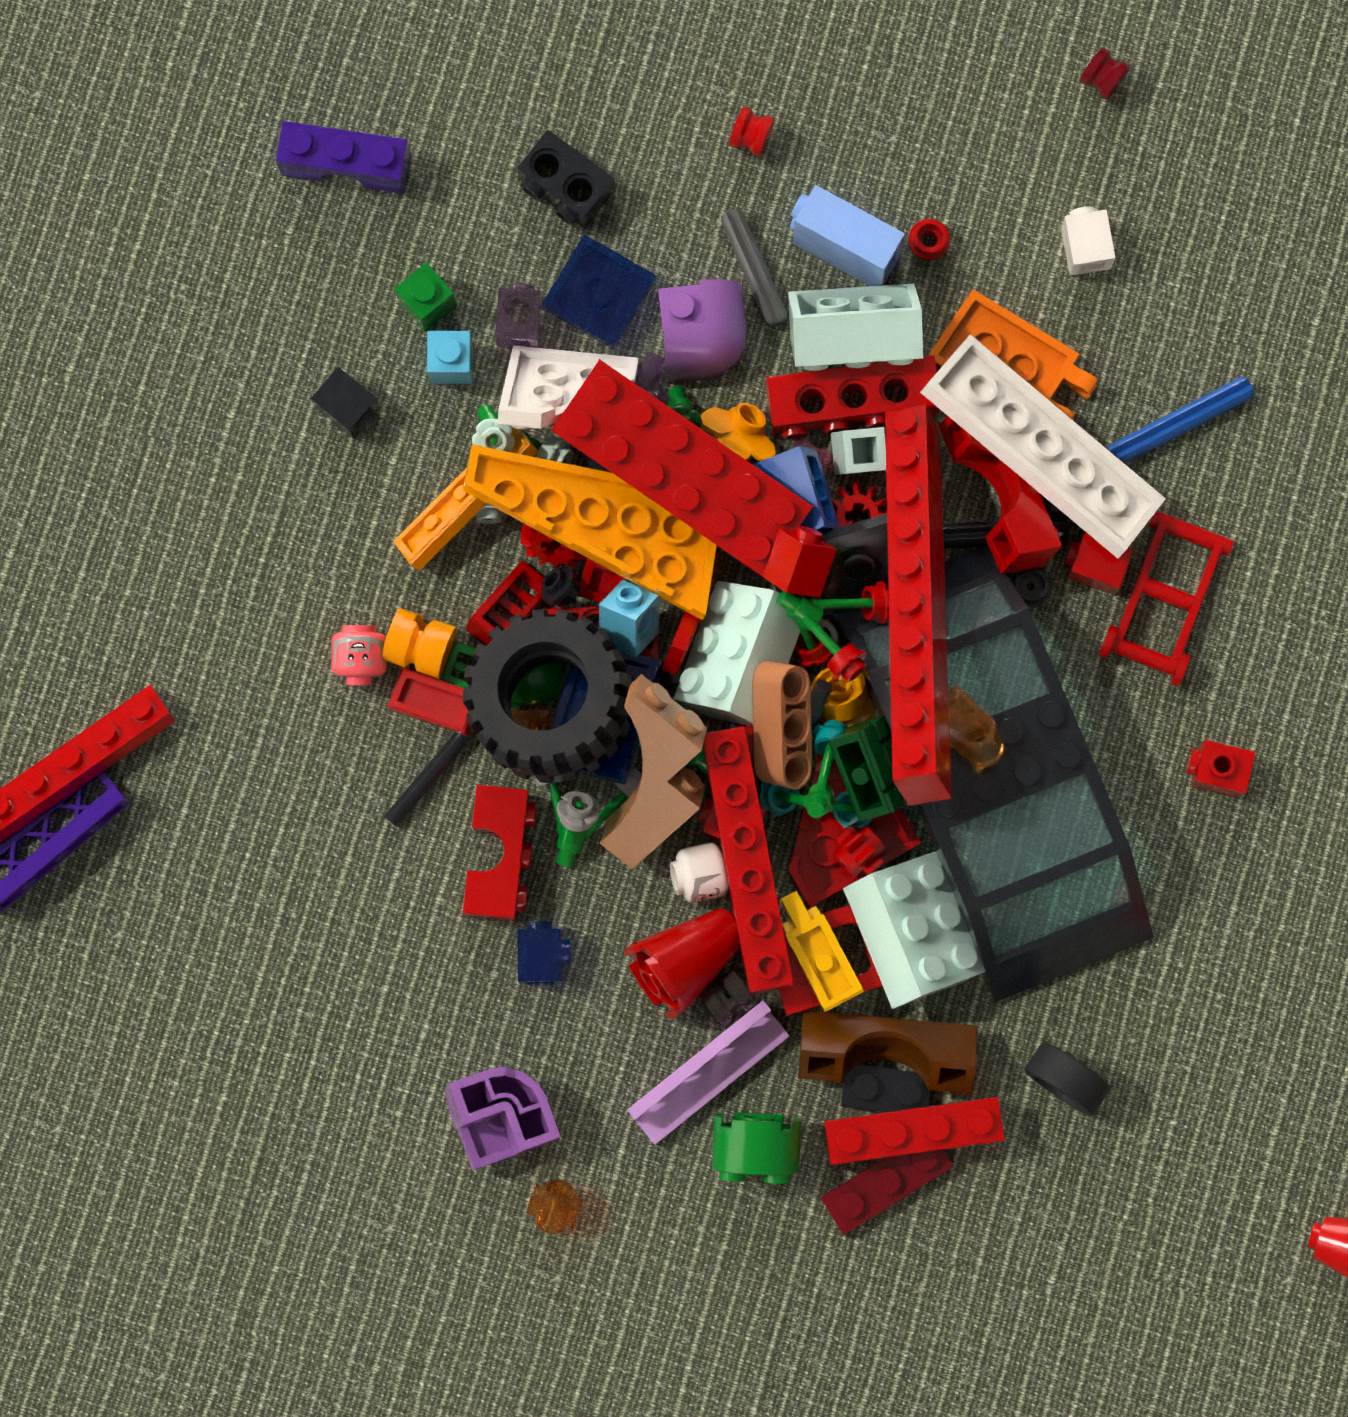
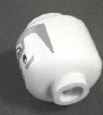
[670,843,729,903]

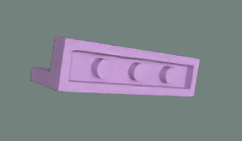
[627,1001,789,1145]

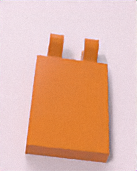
[928,289,1098,421]

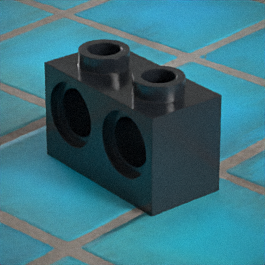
[517,130,615,229]

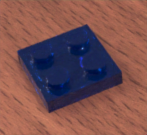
[541,234,657,350]

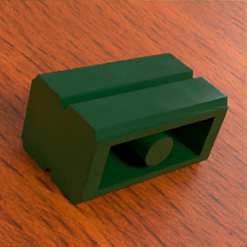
[828,716,906,821]

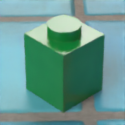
[394,262,457,332]

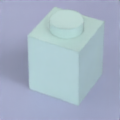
[831,427,886,475]

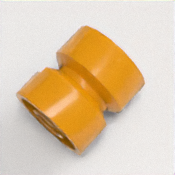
[382,608,457,679]
[811,668,877,727]

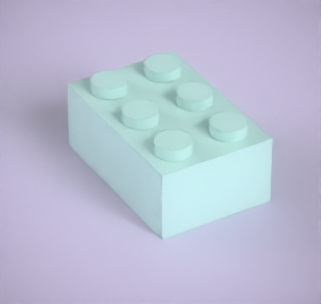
[788,283,923,371]
[673,581,800,727]
[843,851,986,1009]

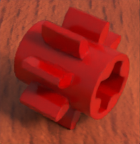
[833,825,886,878]

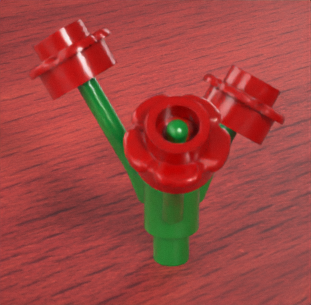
[776,581,889,683]

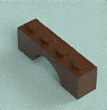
[798,1011,977,1094]

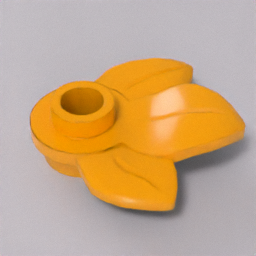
[701,403,776,461]

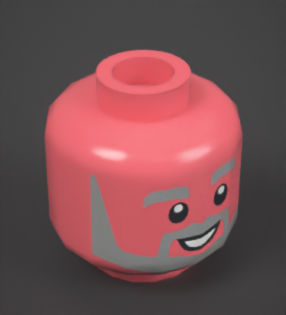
[331,625,387,685]

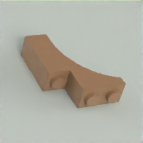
[600,674,707,869]

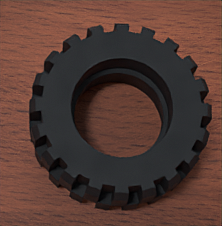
[462,609,632,783]

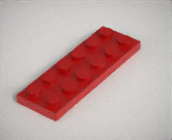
[551,359,813,577]

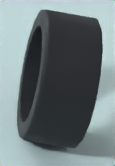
[1024,1042,1110,1117]

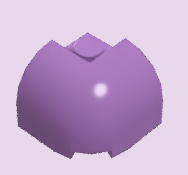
[658,279,747,383]
[445,1066,561,1171]

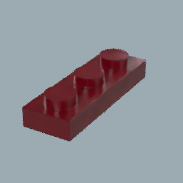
[820,1149,954,1235]

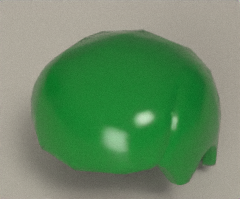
[511,663,567,707]

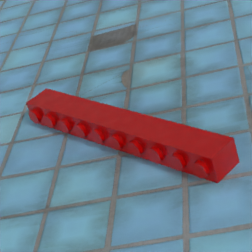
[885,404,952,806]

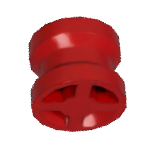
[729,106,775,157]

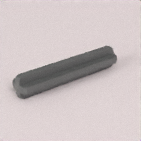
[721,208,787,327]

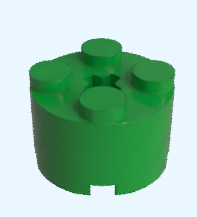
[712,1112,801,1184]

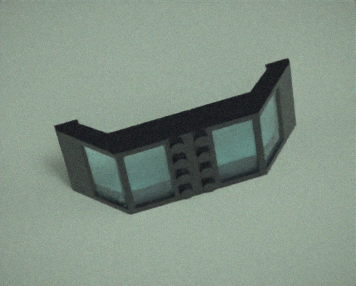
[832,546,1154,1003]

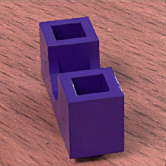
[276,121,411,194]

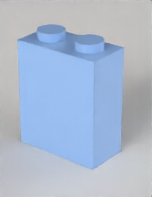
[790,185,905,286]

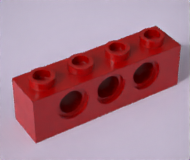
[766,355,940,440]

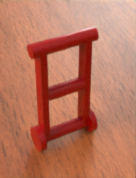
[1098,511,1234,687]

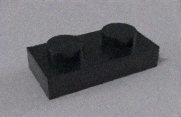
[840,1064,930,1112]

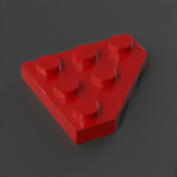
[788,755,921,909]

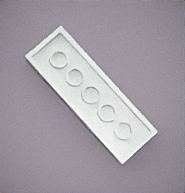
[920,334,1166,558]

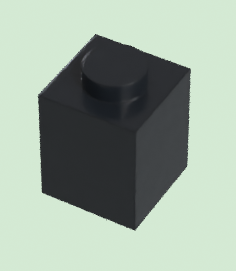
[311,367,380,439]

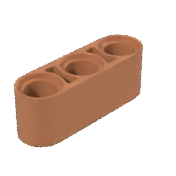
[752,660,812,790]

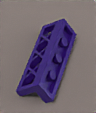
[0,771,131,914]

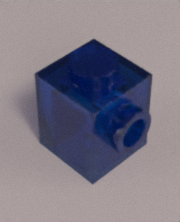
[517,921,571,984]

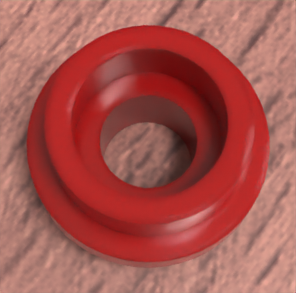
[908,219,950,261]

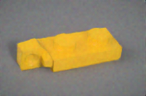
[780,891,864,1012]

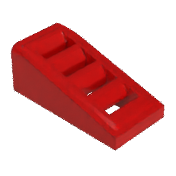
[466,560,544,647]

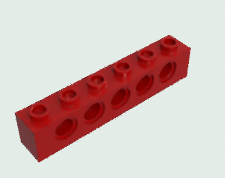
[703,726,794,995]

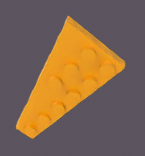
[463,444,716,620]

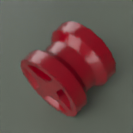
[1079,47,1131,100]

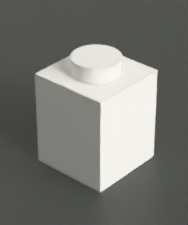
[1061,207,1115,276]

